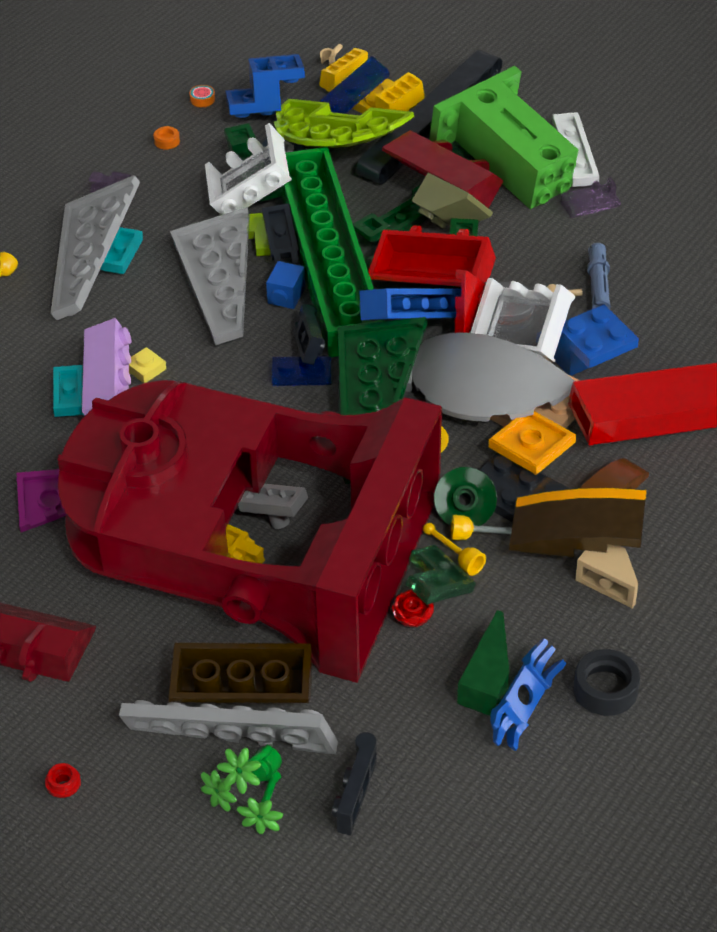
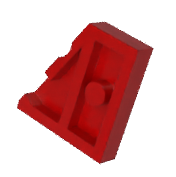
[455,269,486,333]

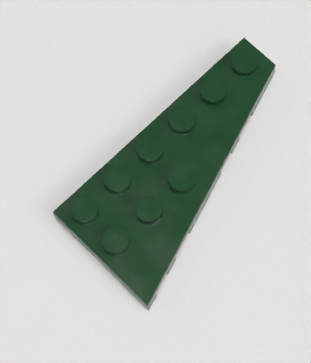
[338,317,427,484]

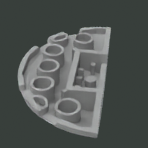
[412,333,575,422]

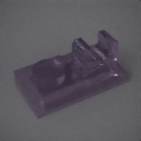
[560,177,621,218]

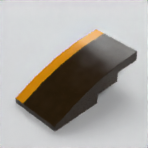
[509,488,647,557]

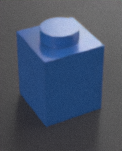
[266,261,305,309]

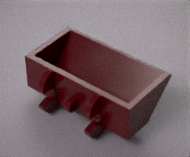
[382,130,504,208]
[0,603,96,682]

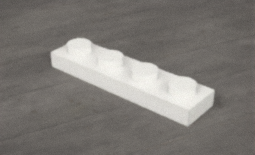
[552,112,599,187]

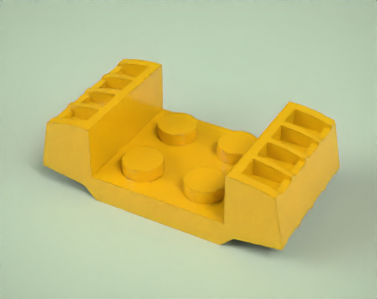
[319,48,425,114]

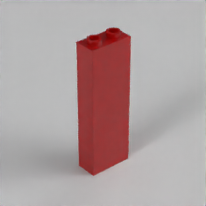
[568,363,717,445]

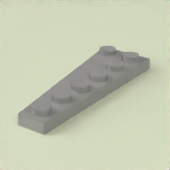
[119,700,338,754]

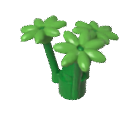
[201,744,283,834]

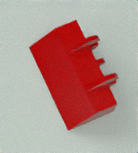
[368,225,496,287]

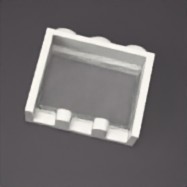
[205,123,292,215]
[470,278,575,362]

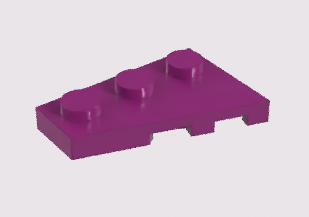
[16,469,66,533]

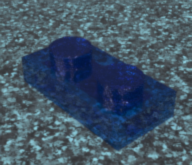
[272,356,331,386]

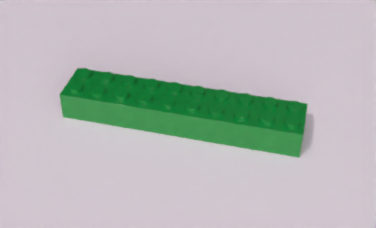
[280,147,385,358]

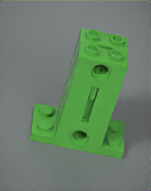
[429,66,579,210]

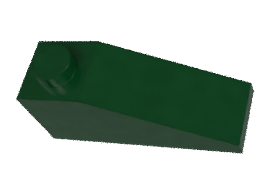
[457,610,510,716]

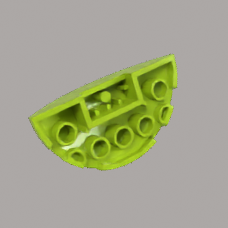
[274,99,414,148]

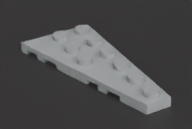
[51,175,140,320]
[170,207,250,345]

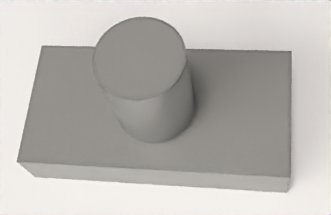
[238,484,308,529]

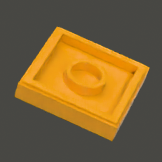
[489,411,576,475]

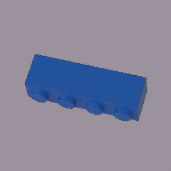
[360,288,462,320]

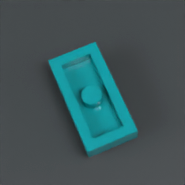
[100,227,143,274]
[53,365,84,417]

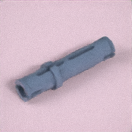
[587,243,611,309]

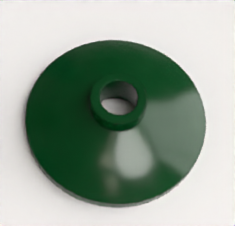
[434,467,497,526]

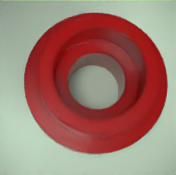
[45,763,81,798]

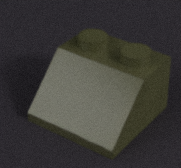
[412,172,493,229]

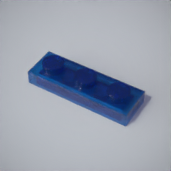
[319,56,390,114]

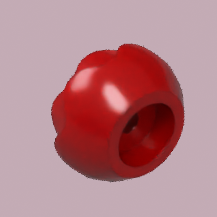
[392,589,434,627]

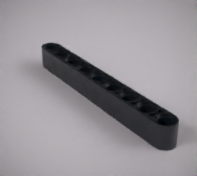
[356,50,503,184]

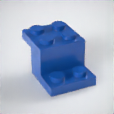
[225,54,305,118]
[537,304,639,376]

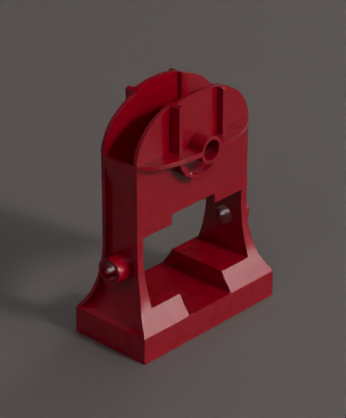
[58,380,442,683]

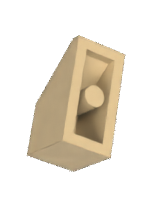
[575,544,638,608]

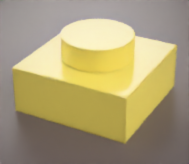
[129,347,166,383]

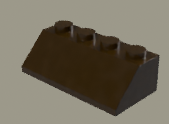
[169,643,312,703]

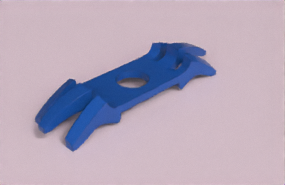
[490,638,567,751]

